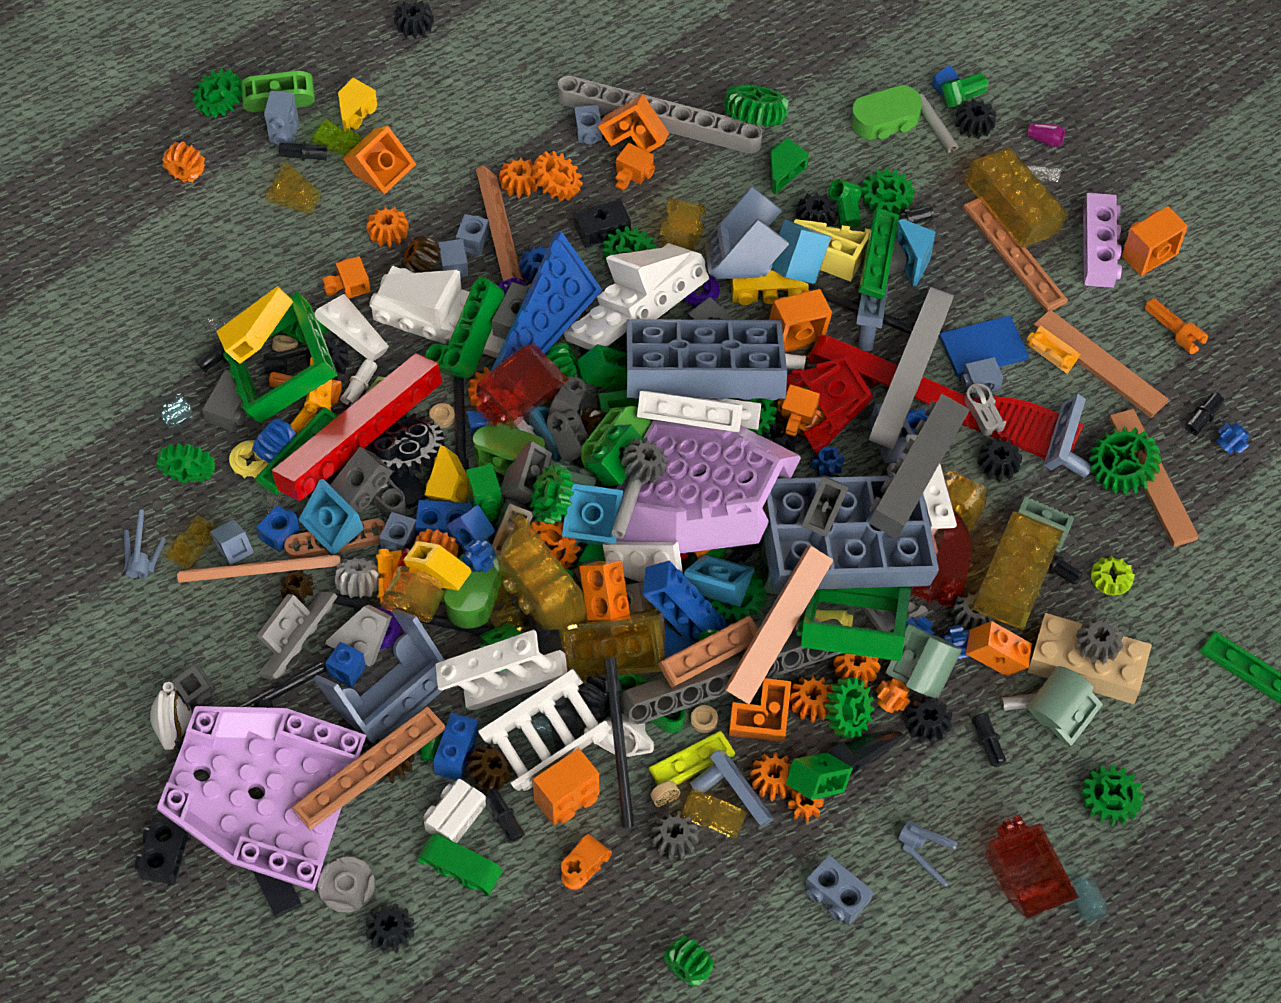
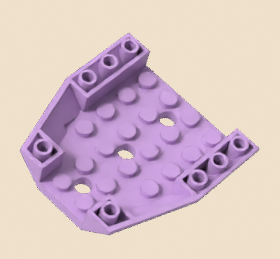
[616,420,801,553]
[157,706,366,891]

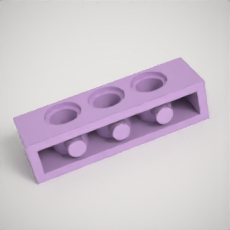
[1083,193,1122,288]

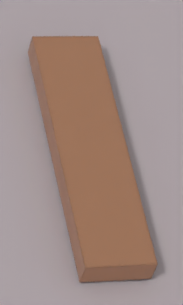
[658,615,758,688]

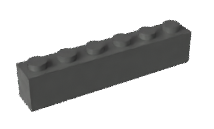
[868,394,970,539]

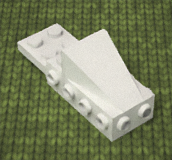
[563,243,709,350]
[370,266,505,358]

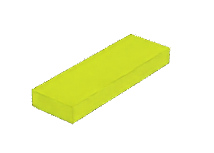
[648,730,735,785]

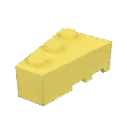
[794,219,870,282]

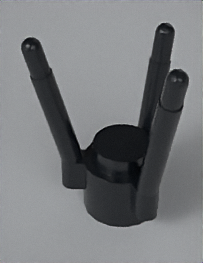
[264,347,310,376]

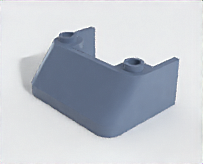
[705,186,789,279]
[313,608,445,744]

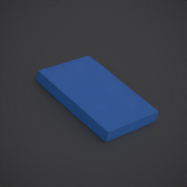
[939,315,1029,378]

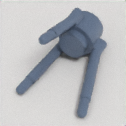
[124,509,166,579]
[899,820,958,887]

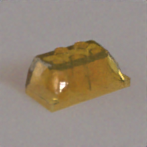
[498,513,587,630]
[559,610,666,679]

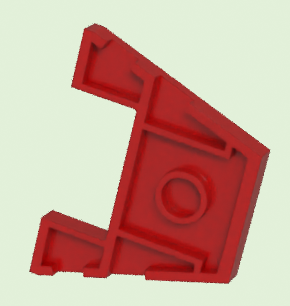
[786,356,873,455]

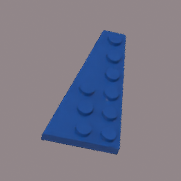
[490,232,602,392]

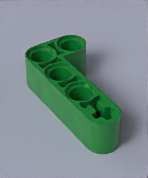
[425,277,505,378]

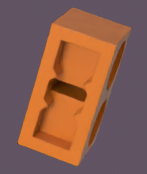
[579,560,630,620]

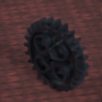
[364,413,445,477]

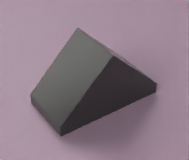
[802,476,849,537]

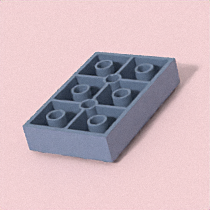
[627,319,787,400]
[762,476,939,591]

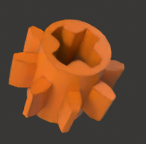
[875,679,910,713]
[788,790,824,823]

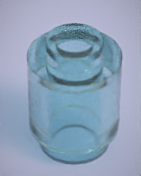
[1069,878,1108,923]

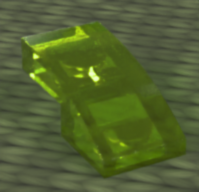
[311,119,364,156]

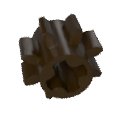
[280,570,313,604]

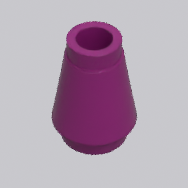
[1028,123,1065,148]

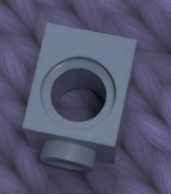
[574,105,602,144]
[456,214,489,256]
[438,239,468,279]
[961,357,1003,397]
[379,512,416,552]
[210,519,254,565]

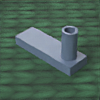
[856,286,888,351]
[1044,394,1092,478]
[690,750,775,826]

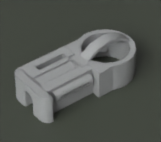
[964,383,1006,436]

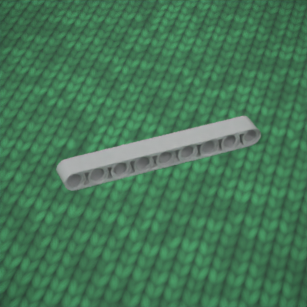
[558,76,762,153]
[869,287,954,450]

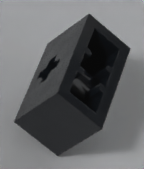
[574,198,631,248]

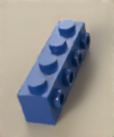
[643,560,726,645]

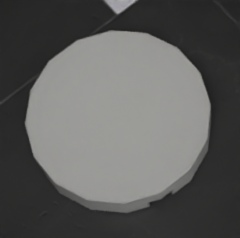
[317,856,375,912]

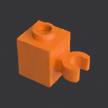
[615,143,655,191]
[322,256,371,299]
[778,384,820,437]

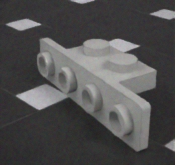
[256,592,337,679]

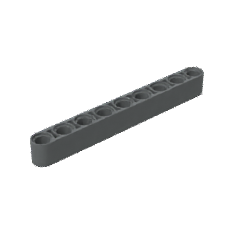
[620,619,842,725]

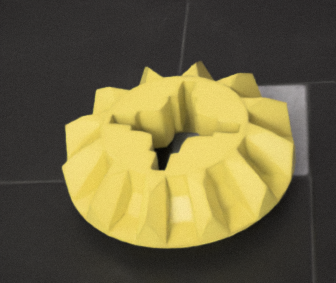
[229,440,269,479]

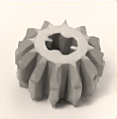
[335,557,380,599]

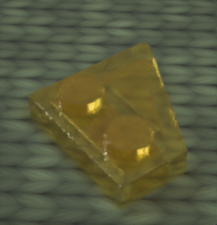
[266,162,321,215]

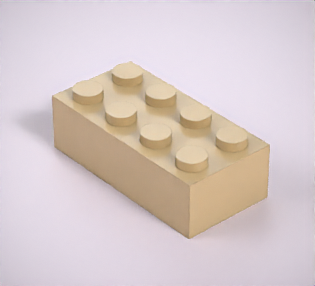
[1028,613,1152,704]

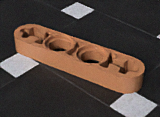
[284,519,386,559]

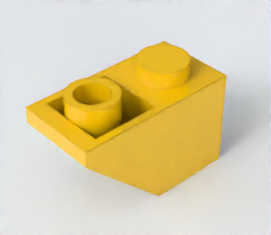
[338,78,377,135]
[425,446,468,503]
[404,541,472,591]

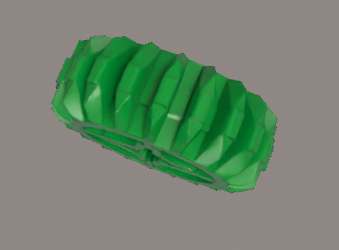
[724,84,789,127]
[1089,426,1161,496]

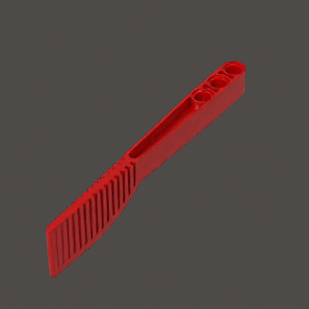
[807,335,1084,467]

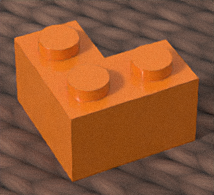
[598,94,669,152]
[729,678,791,742]

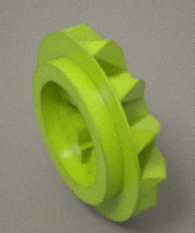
[1091,555,1135,596]

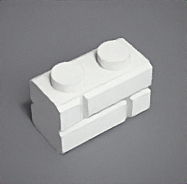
[424,778,486,843]

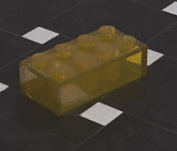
[964,148,1068,248]
[972,511,1064,630]

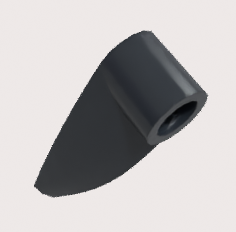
[828,732,904,777]

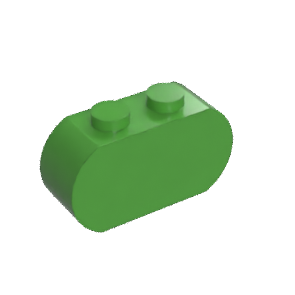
[241,71,315,112]
[851,85,922,140]
[581,406,651,477]
[473,423,545,475]
[442,554,504,629]

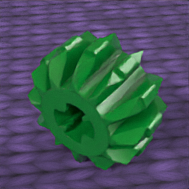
[544,342,581,387]
[664,936,714,986]

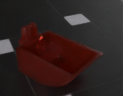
[476,343,569,430]
[912,507,972,606]
[985,815,1079,919]

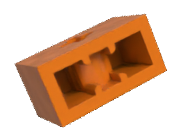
[966,621,1032,675]

